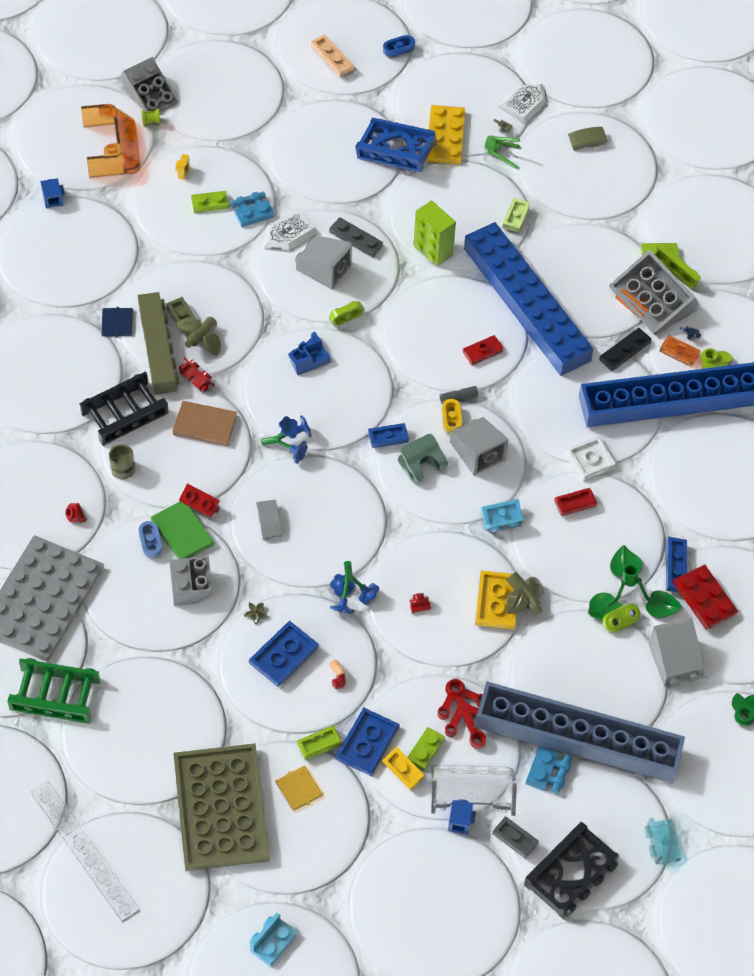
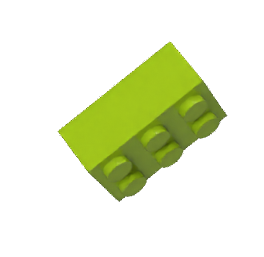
[413,200,456,266]

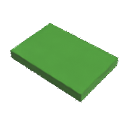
[151,501,214,559]

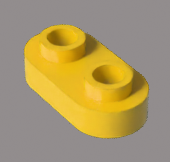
[442,399,462,434]

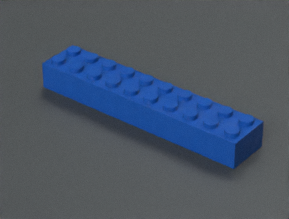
[464,222,594,376]
[579,362,754,427]

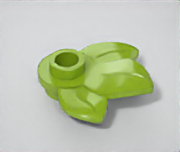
[700,348,734,369]

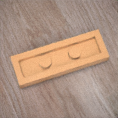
[311,34,354,77]

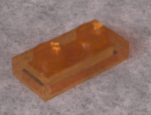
[659,335,701,367]

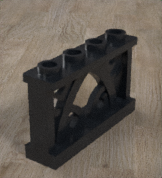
[524,821,619,918]

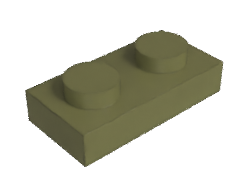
[166,297,196,334]

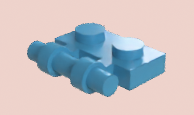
[231,191,274,227]
[525,746,572,794]

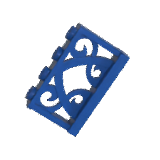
[355,117,437,173]

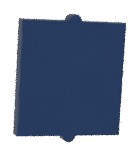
[101,306,133,338]

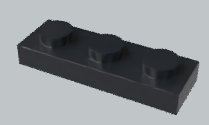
[599,328,652,371]

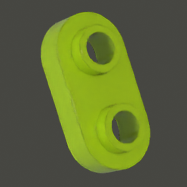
[329,301,365,326]
[602,604,640,632]

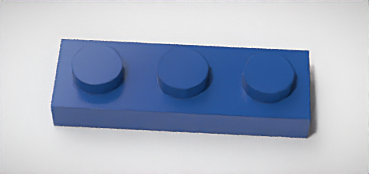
[666,536,687,593]

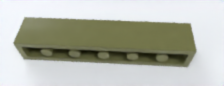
[138,292,179,395]

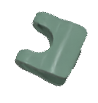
[398,434,448,484]

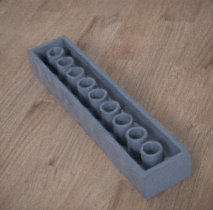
[474,681,685,783]

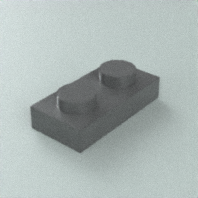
[492,816,539,859]

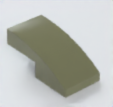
[568,127,608,150]

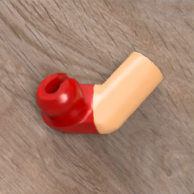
[329,659,346,689]

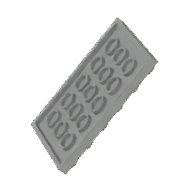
[0,535,104,662]

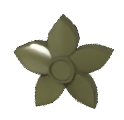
[493,118,513,132]
[244,602,268,625]

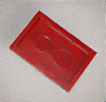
[673,564,739,630]

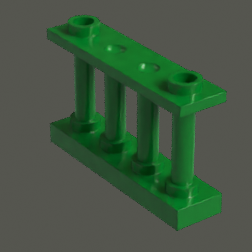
[7,658,101,724]

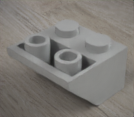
[169,556,213,606]

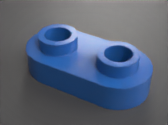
[383,35,415,57]

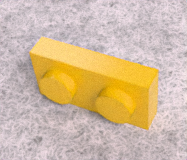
[382,746,426,791]

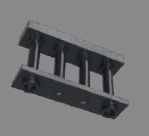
[79,371,169,446]

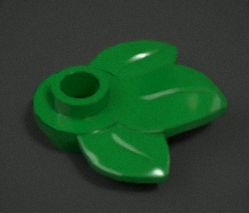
[731,693,754,726]

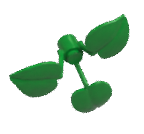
[588,545,681,620]

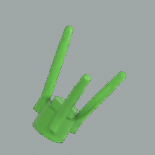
[485,135,520,169]

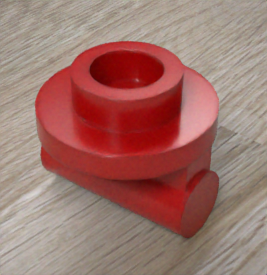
[65,503,87,523]
[409,593,431,613]

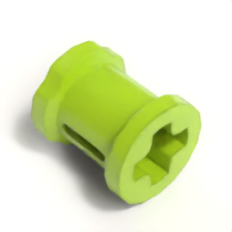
[142,109,160,126]

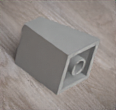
[295,235,352,289]
[450,417,509,476]
[649,617,705,686]

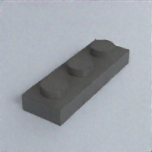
[329,217,383,258]

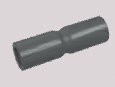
[439,386,478,404]

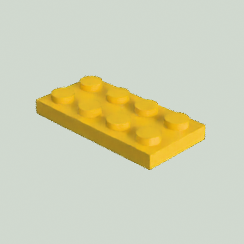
[426,105,465,165]

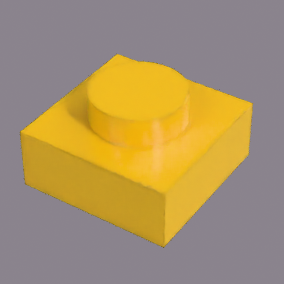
[175,154,190,180]

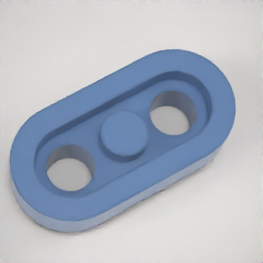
[138,521,162,558]

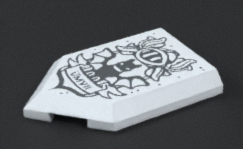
[498,84,546,124]
[264,210,317,251]

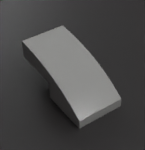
[256,499,282,539]

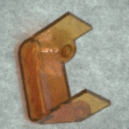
[81,104,141,178]

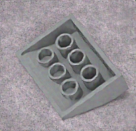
[609,250,699,335]

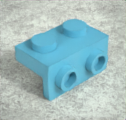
[480,499,526,532]

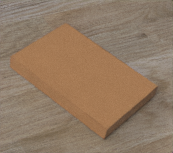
[173,401,237,446]

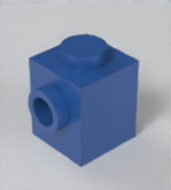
[40,178,65,208]
[448,799,476,834]

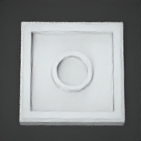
[565,436,617,481]

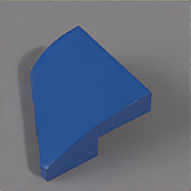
[288,332,331,375]

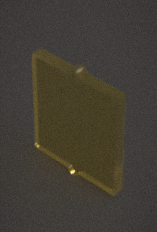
[275,765,323,811]

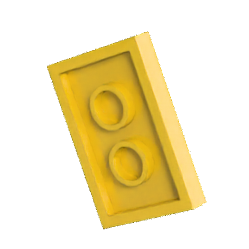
[475,570,516,630]

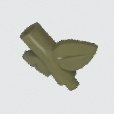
[176,317,221,356]
[506,571,543,615]

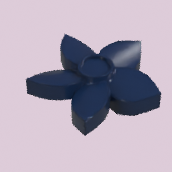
[680,326,701,339]

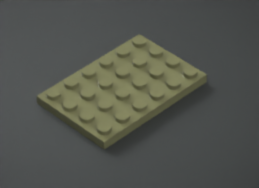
[173,743,270,871]

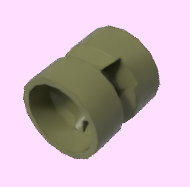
[109,444,135,479]

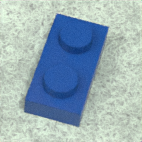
[368,423,409,448]

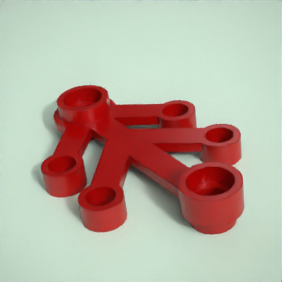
[437,679,486,749]

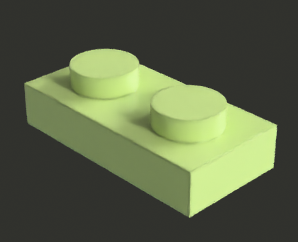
[502,198,530,233]

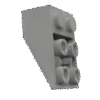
[120,57,178,112]

